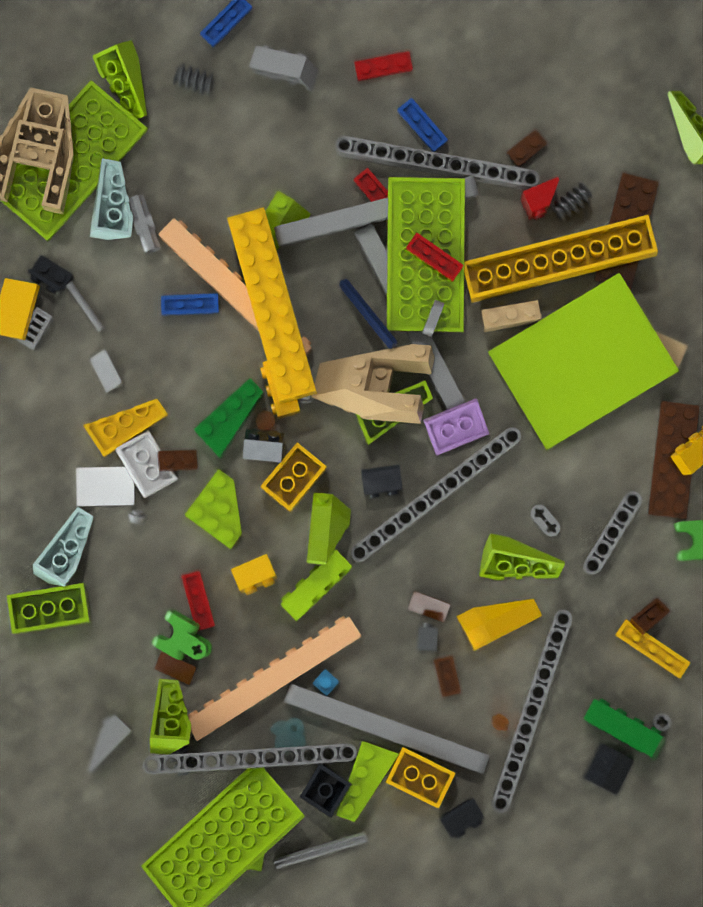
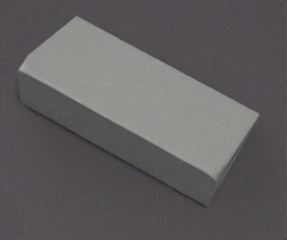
[90,349,124,393]

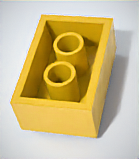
[260,442,327,513]
[231,554,278,595]
[385,747,456,809]

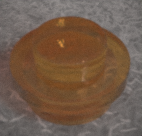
[256,411,275,430]
[491,713,510,731]

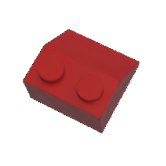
[520,177,559,220]

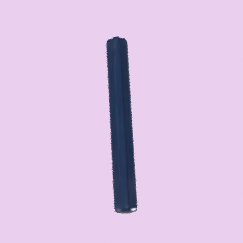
[339,279,398,349]

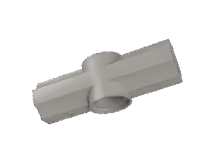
[129,195,161,254]

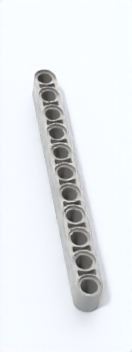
[336,136,539,190]
[274,176,479,247]
[354,224,465,410]
[351,428,521,562]
[491,610,572,813]
[284,683,490,774]
[143,744,357,775]

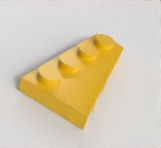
[83,399,168,457]

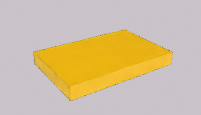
[0,278,40,340]

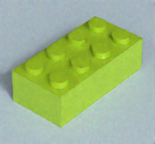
[7,583,92,634]

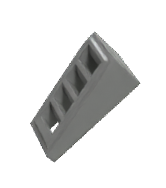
[17,307,54,351]

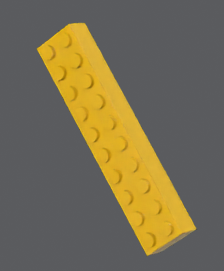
[227,207,317,404]
[464,215,658,303]

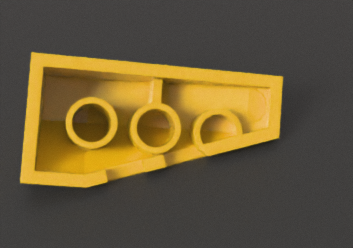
[456,599,542,651]

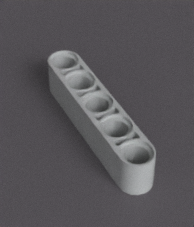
[583,491,642,575]

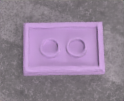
[423,399,490,455]

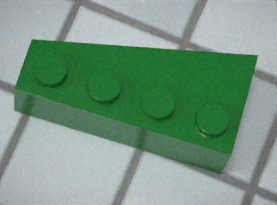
[194,378,264,460]
[583,698,666,761]

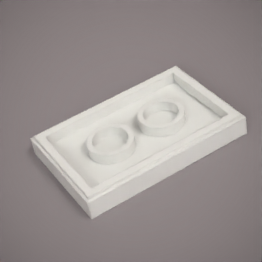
[115,430,178,499]
[76,467,135,507]

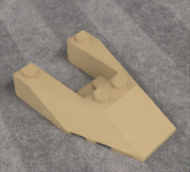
[0,88,74,214]
[312,344,435,424]

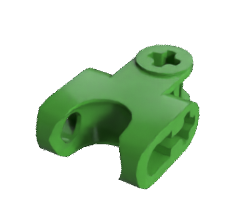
[674,520,703,561]
[151,610,212,660]

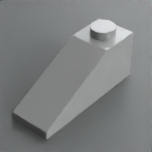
[88,714,133,773]

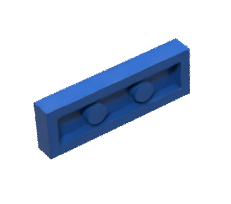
[200,0,253,48]
[397,98,448,152]
[161,293,219,316]

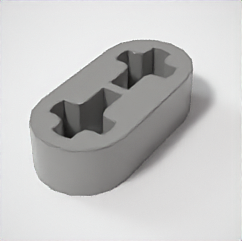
[422,300,444,337]
[530,505,560,537]

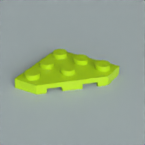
[185,469,242,549]

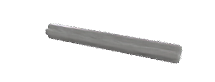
[274,832,368,869]

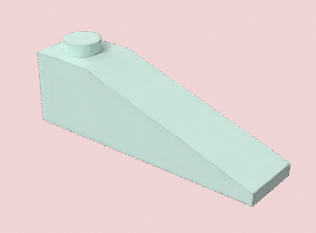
[90,158,133,240]
[33,507,94,586]

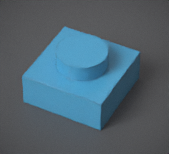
[312,669,339,696]

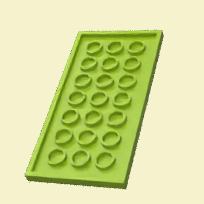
[1,80,148,242]
[386,177,465,332]
[141,763,305,907]

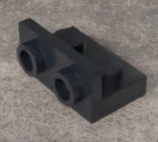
[27,255,74,295]

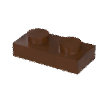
[506,129,548,167]
[157,449,198,471]
[629,597,670,635]
[433,655,461,698]

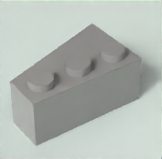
[249,45,319,91]

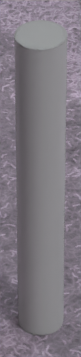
[66,282,105,332]

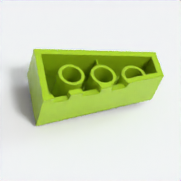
[355,380,433,445]
[280,550,352,622]
[336,741,399,822]

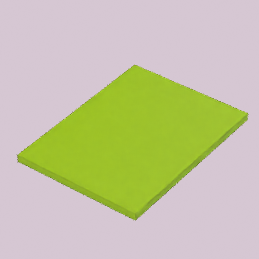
[488,273,679,450]

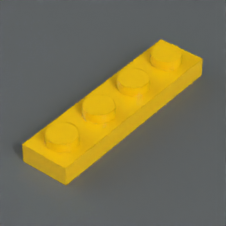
[615,619,691,679]

